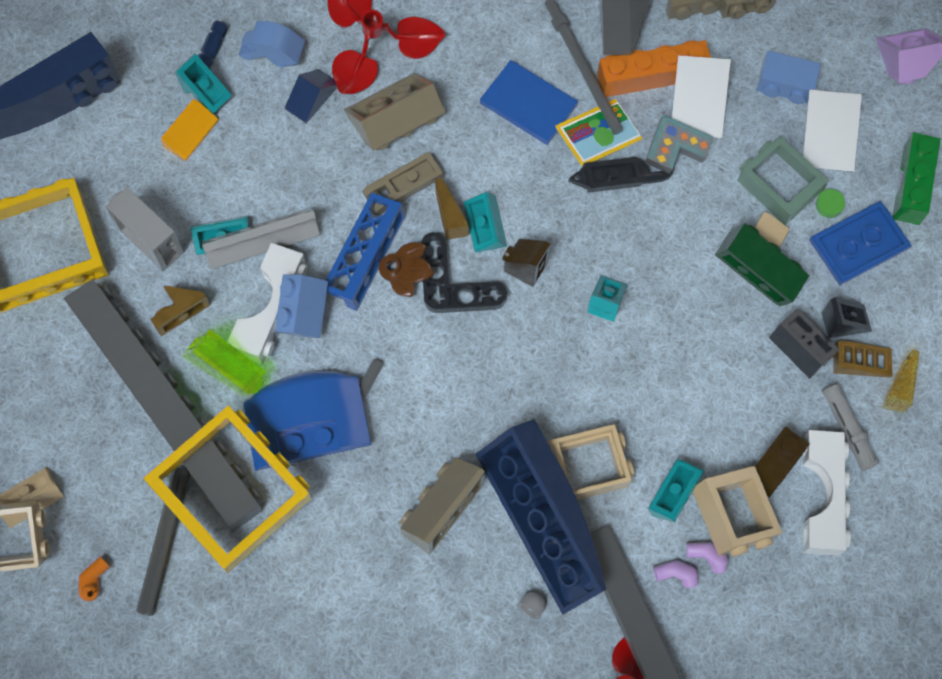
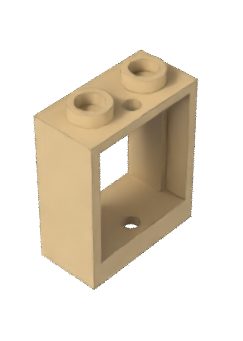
[547,424,634,500]
[693,466,782,557]
[0,500,49,571]

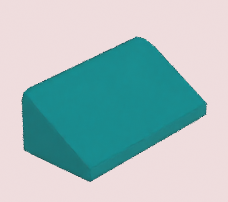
[464,192,507,253]
[190,215,249,255]
[648,458,704,522]

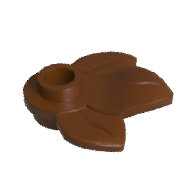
[379,242,434,297]

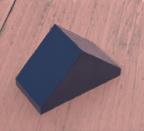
[285,69,337,124]

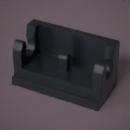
[769,308,840,379]

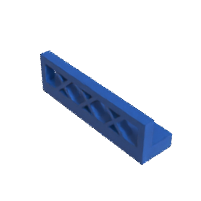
[326,192,406,311]

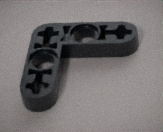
[421,232,507,313]

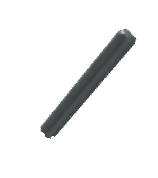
[136,467,190,616]

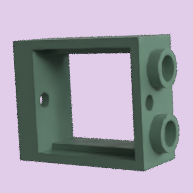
[737,136,829,225]

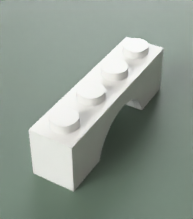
[226,243,308,364]
[803,430,851,556]

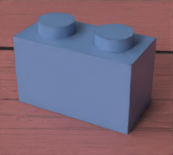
[756,51,821,104]
[275,274,328,338]

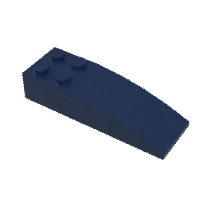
[0,32,120,139]
[475,419,606,615]

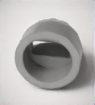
[518,592,545,619]

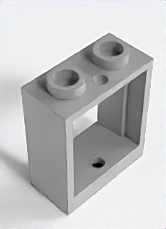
[105,187,184,272]

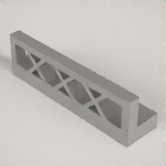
[202,208,320,269]

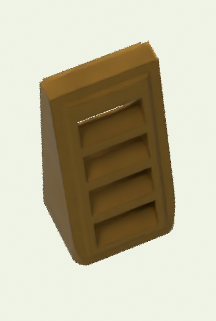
[435,178,469,240]
[833,341,892,378]

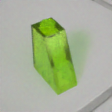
[181,329,266,396]

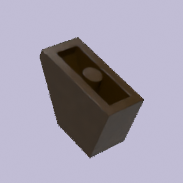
[502,239,551,287]
[755,426,810,498]

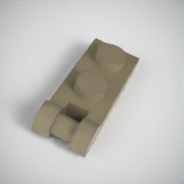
[362,152,443,215]

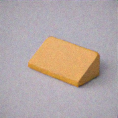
[161,99,219,161]

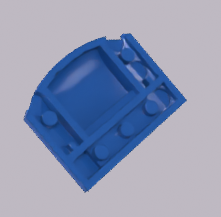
[243,371,372,471]

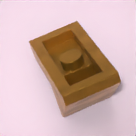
[150,286,210,337]

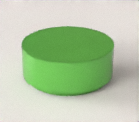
[815,189,845,218]

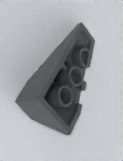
[599,0,652,55]

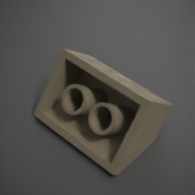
[344,73,445,151]
[399,457,485,555]

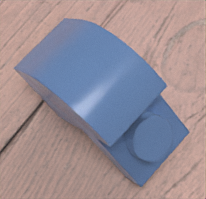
[239,21,305,67]

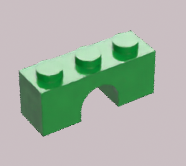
[892,132,941,225]

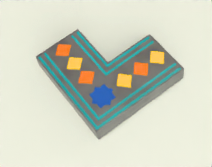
[644,115,713,174]

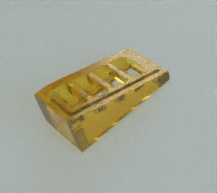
[882,350,919,413]

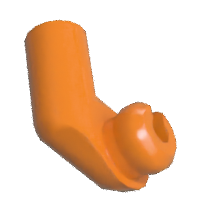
[78,556,110,602]

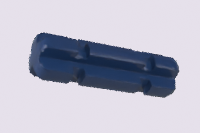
[198,20,228,69]

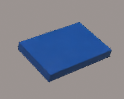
[480,60,578,146]
[809,201,912,286]

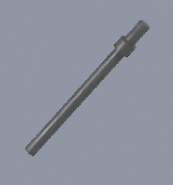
[545,0,623,135]

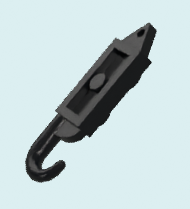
[568,157,675,193]

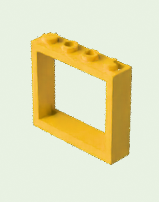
[0,177,109,313]
[143,405,311,574]

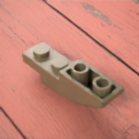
[665,0,776,20]

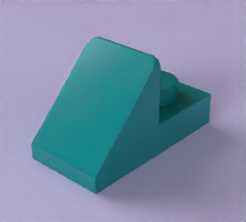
[175,53,232,114]
[587,275,627,322]

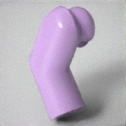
[686,542,729,574]
[653,560,699,588]

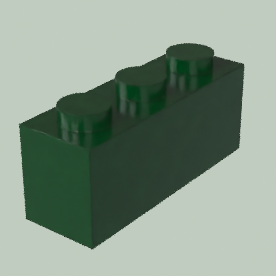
[715,223,810,306]

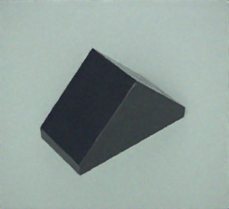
[821,297,872,339]

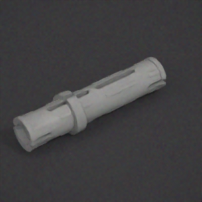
[822,384,879,471]

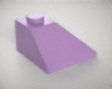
[876,28,942,84]

